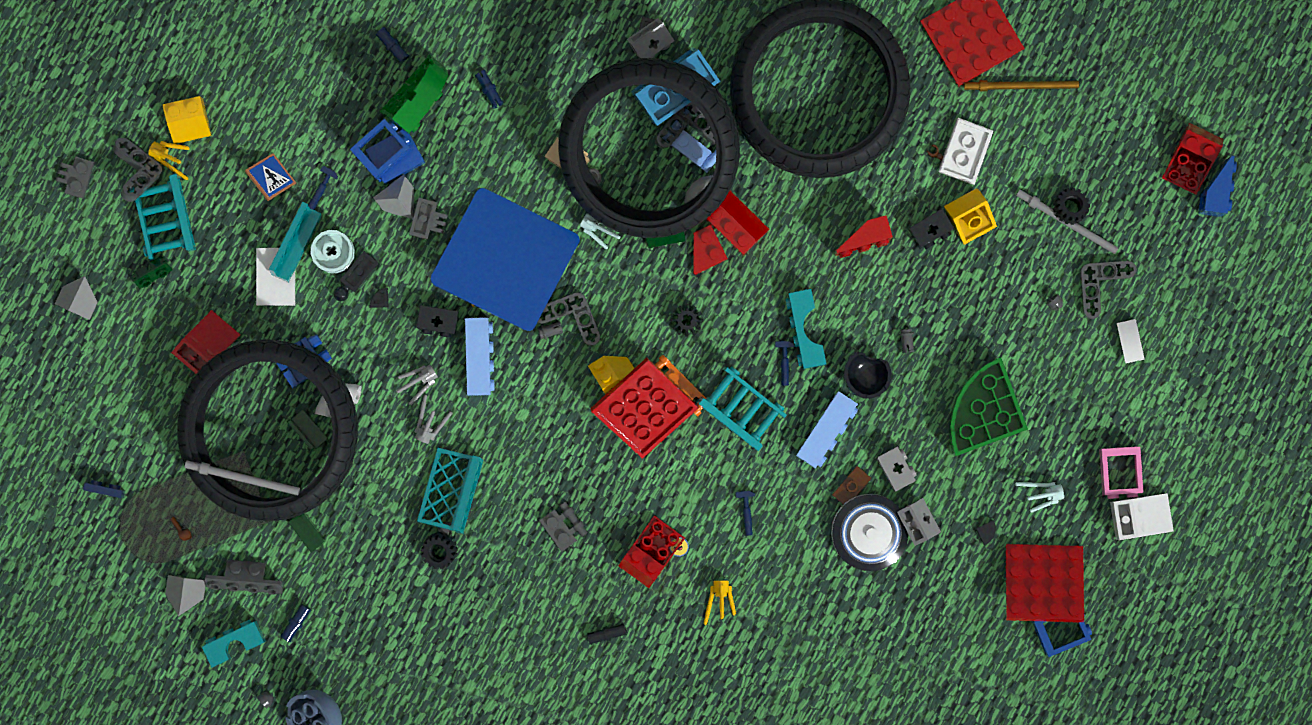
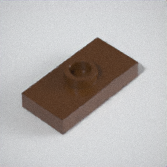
[832,466,872,504]

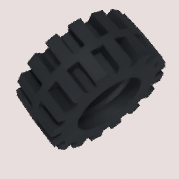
[1053,188,1090,225]
[421,532,458,569]

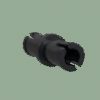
[587,623,627,645]

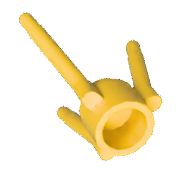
[148,141,190,180]
[704,581,736,625]

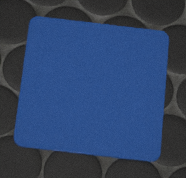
[431,188,580,331]

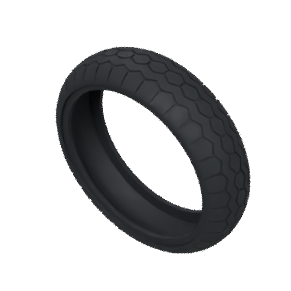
[730,0,911,178]
[558,58,740,238]
[177,339,358,521]

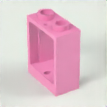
[1099,447,1143,499]

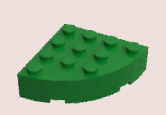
[380,54,449,134]
[949,357,1028,457]

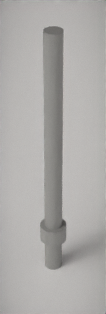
[1016,189,1118,254]
[185,461,300,495]

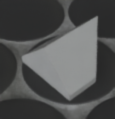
[373,174,414,219]
[55,276,98,320]
[165,575,206,616]

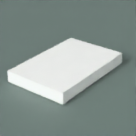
[938,118,993,185]
[256,248,295,306]

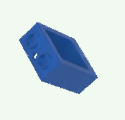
[350,119,411,180]
[1032,614,1092,657]

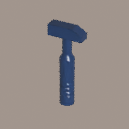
[308,166,338,210]
[775,341,794,386]
[736,491,755,536]

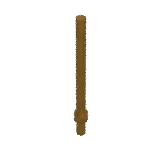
[964,80,1079,92]

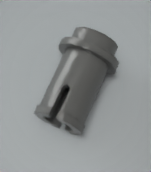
[538,321,563,340]
[899,329,915,353]

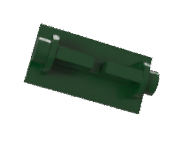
[131,256,173,289]

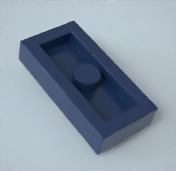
[83,480,125,498]

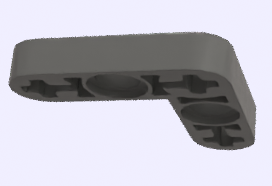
[655,102,716,149]
[113,138,162,202]
[1080,261,1137,319]
[537,293,600,346]

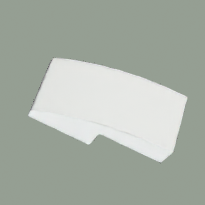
[1117,319,1144,363]

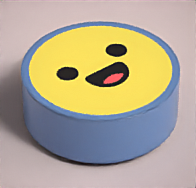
[669,537,689,557]

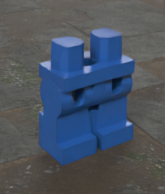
[276,334,332,389]

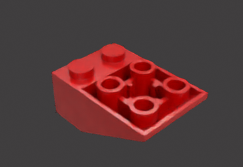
[1162,123,1224,194]
[834,215,893,258]
[171,310,241,374]
[618,516,685,588]

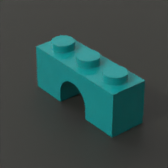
[202,620,266,668]

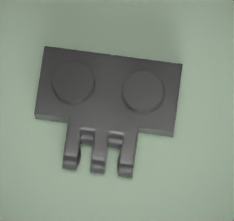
[55,157,95,199]
[409,198,448,240]

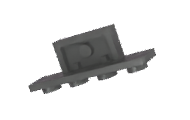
[205,560,283,595]

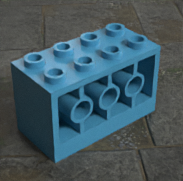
[631,48,720,126]

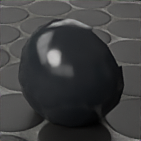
[843,351,892,399]

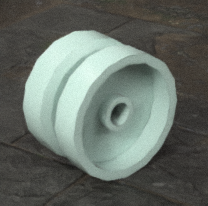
[311,230,355,274]

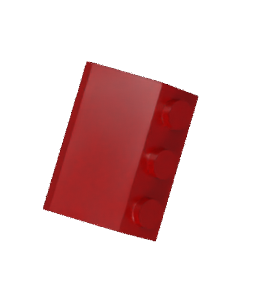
[705,191,770,256]

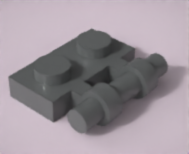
[539,502,588,552]

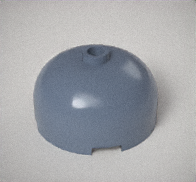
[286,689,342,725]

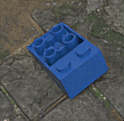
[1198,156,1237,217]

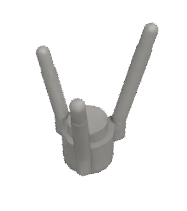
[396,365,438,405]
[414,395,452,444]

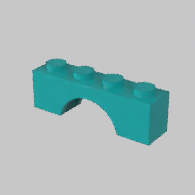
[785,289,826,369]

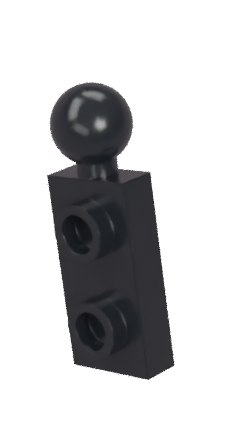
[334,251,379,302]

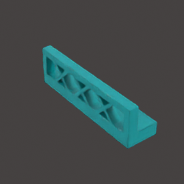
[269,202,322,283]

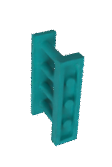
[130,174,196,260]
[696,366,787,451]

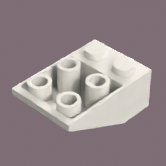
[1110,493,1173,540]

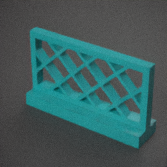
[417,448,484,534]

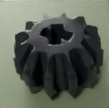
[671,304,703,337]

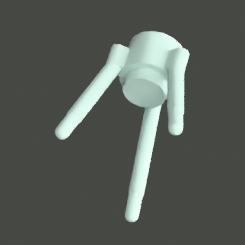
[580,213,620,249]
[1015,482,1064,513]

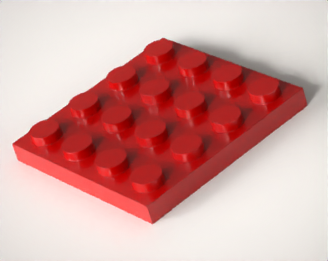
[920,0,1025,87]
[590,357,699,459]
[1005,544,1084,622]

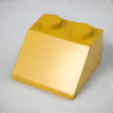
[163,96,211,144]
[944,188,997,245]
[588,356,634,395]

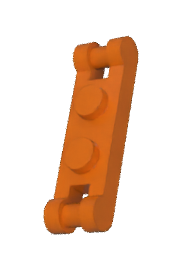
[655,354,706,417]

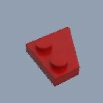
[694,225,728,275]

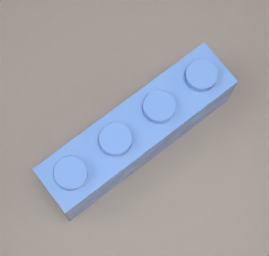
[465,318,495,396]
[796,391,858,468]

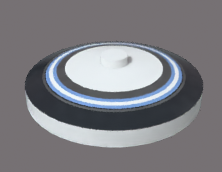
[831,494,909,571]

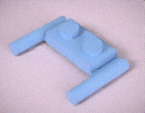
[662,108,716,173]

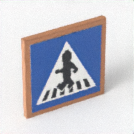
[245,153,296,201]

